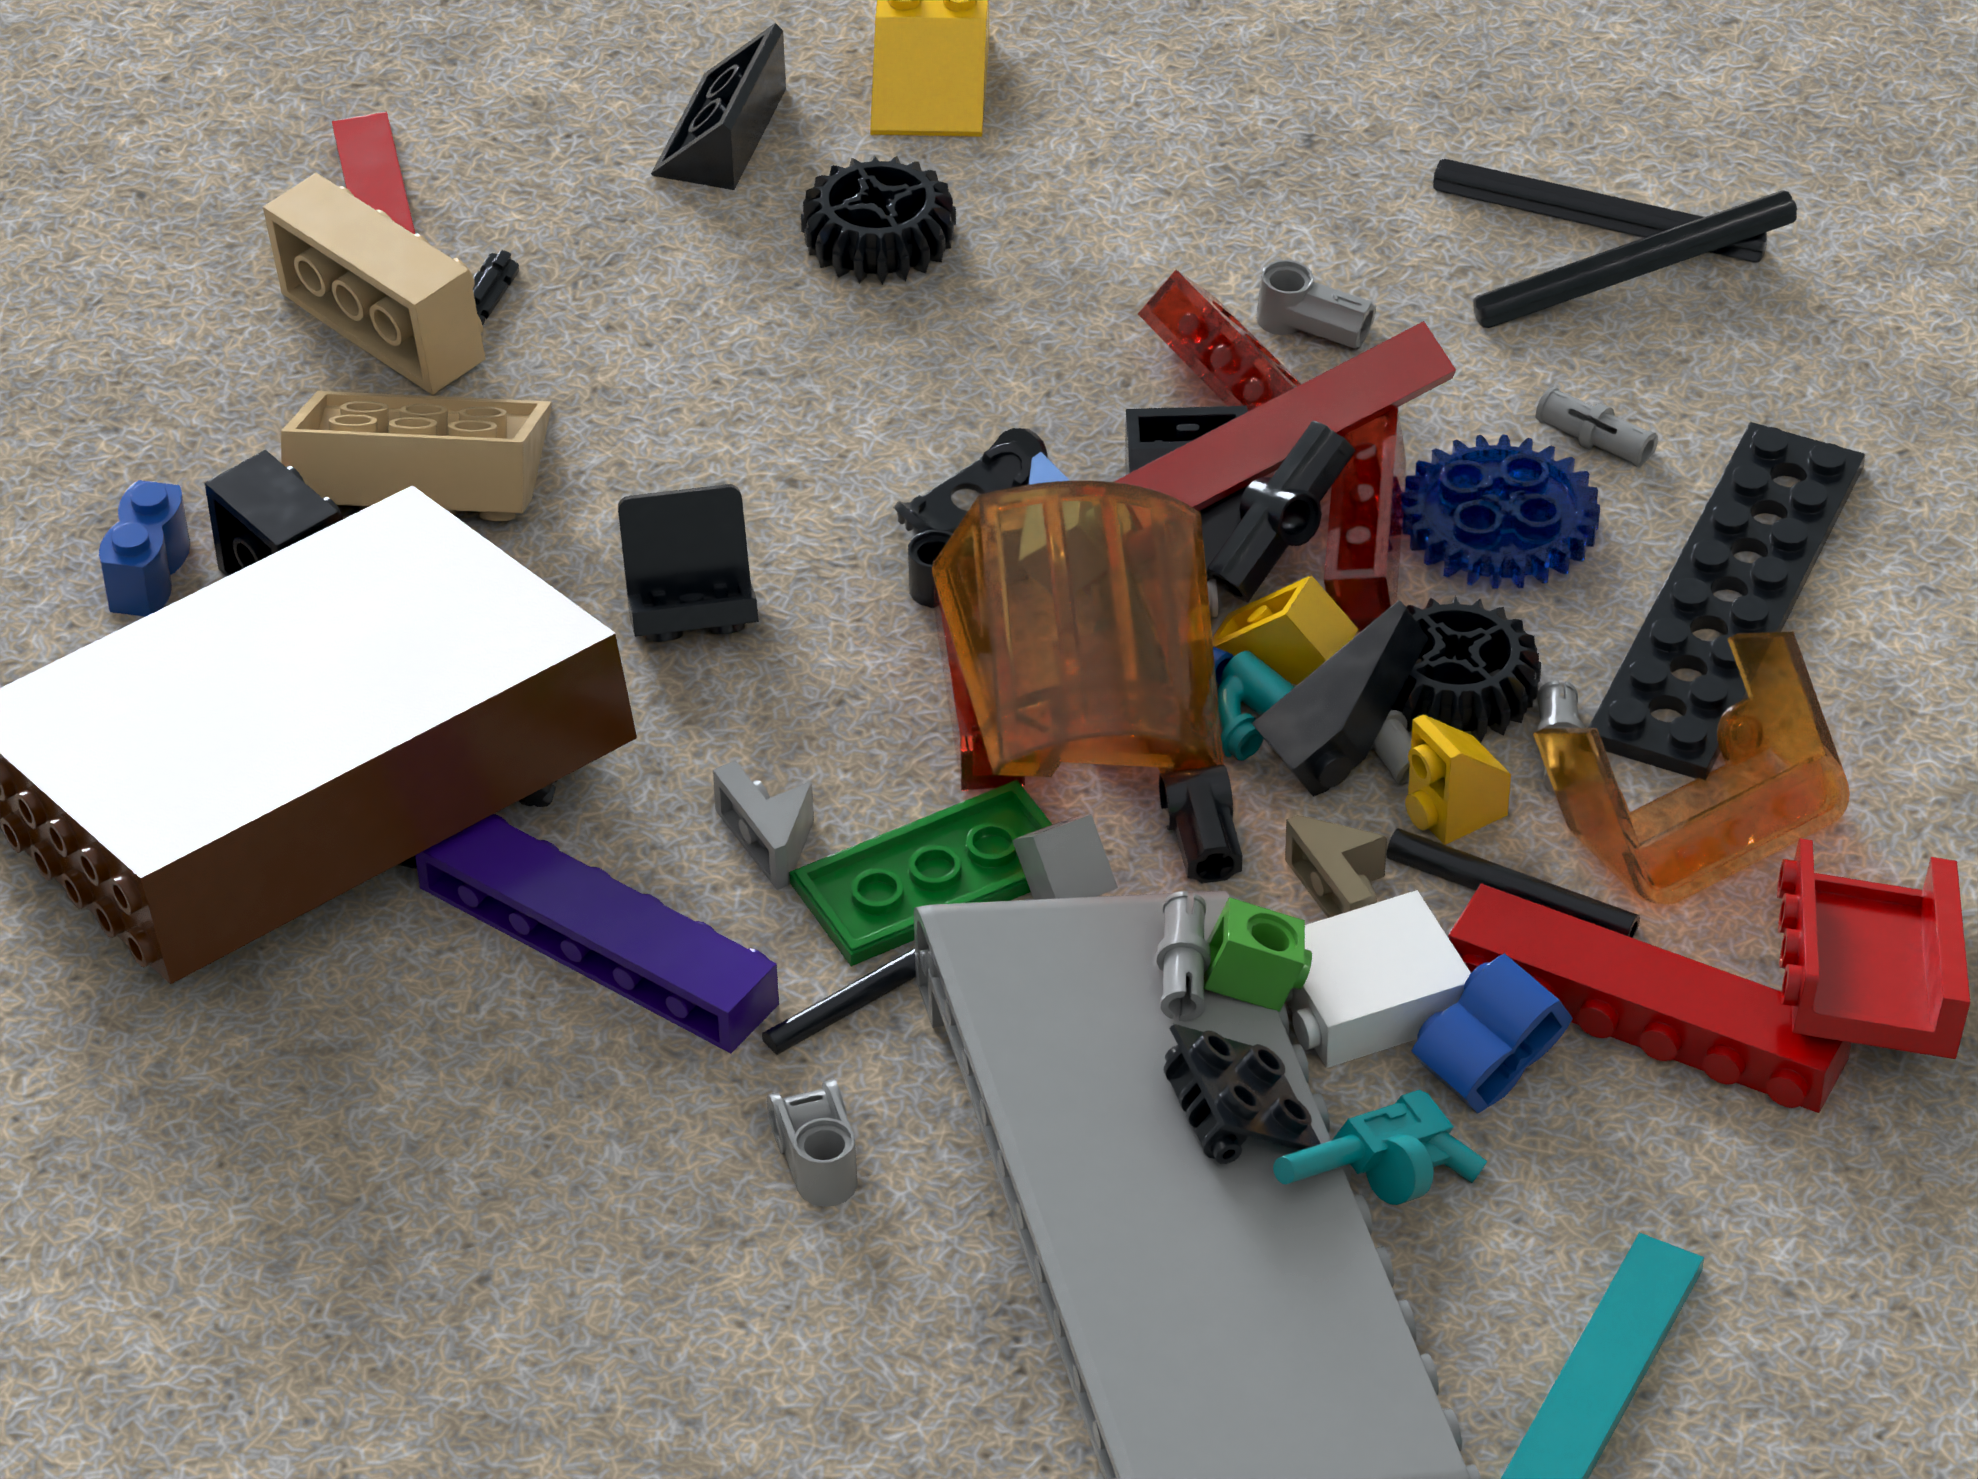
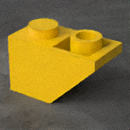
[1405,714,1511,845]

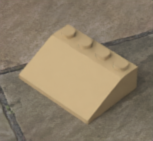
[281,391,552,521]

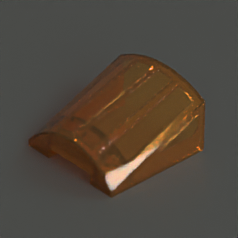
[932,481,1224,777]

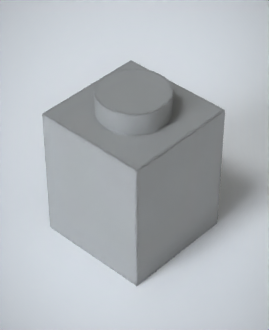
[1012,814,1118,900]

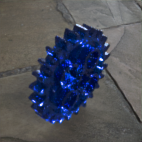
[1400,434,1600,589]

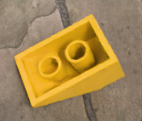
[870,0,990,137]

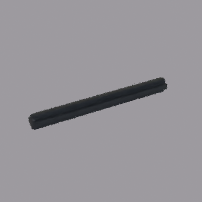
[1433,159,1767,263]
[1473,190,1797,328]

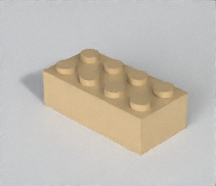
[263,172,486,395]

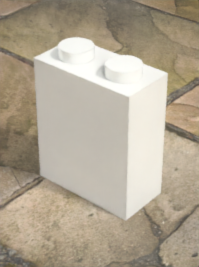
[1285,890,1471,1068]

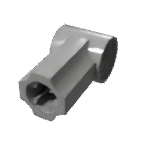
[1256,260,1376,349]

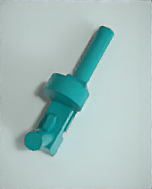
[1273,1090,1487,1205]

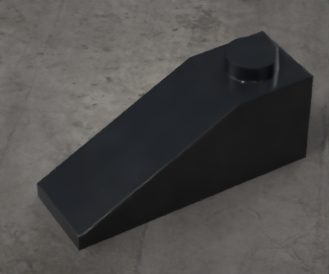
[1252,600,1428,797]

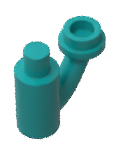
[1216,651,1295,761]

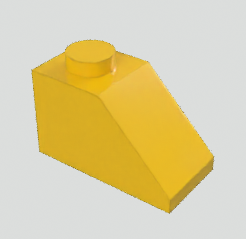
[1207,575,1359,685]

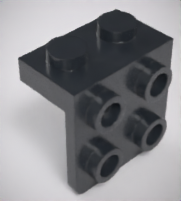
[618,484,759,642]

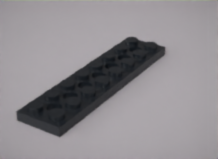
[1585,422,1865,782]

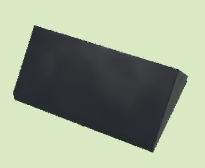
[651,23,786,190]

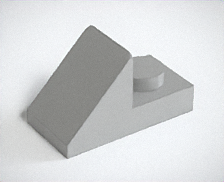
[713,760,814,890]

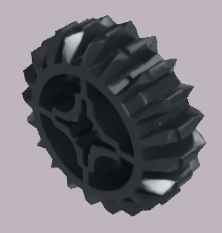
[801,155,956,285]
[1392,595,1541,743]

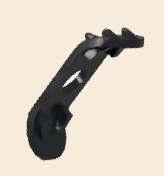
[893,428,1048,539]

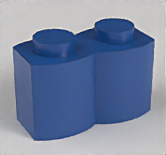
[99,480,190,617]
[1411,953,1573,1114]

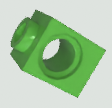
[1204,897,1312,1012]

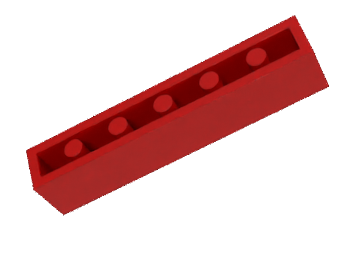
[1448,884,1851,1113]

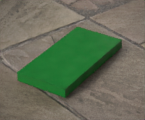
[789,780,1052,966]

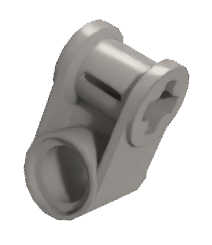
[767,1079,858,1207]

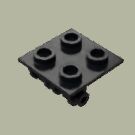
[1163,1023,1321,1164]

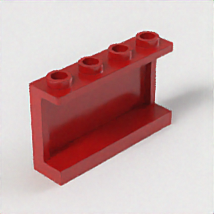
[1777,838,1971,1059]

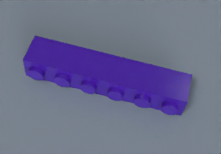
[415,814,779,1054]

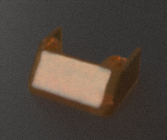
[1533,631,1850,905]

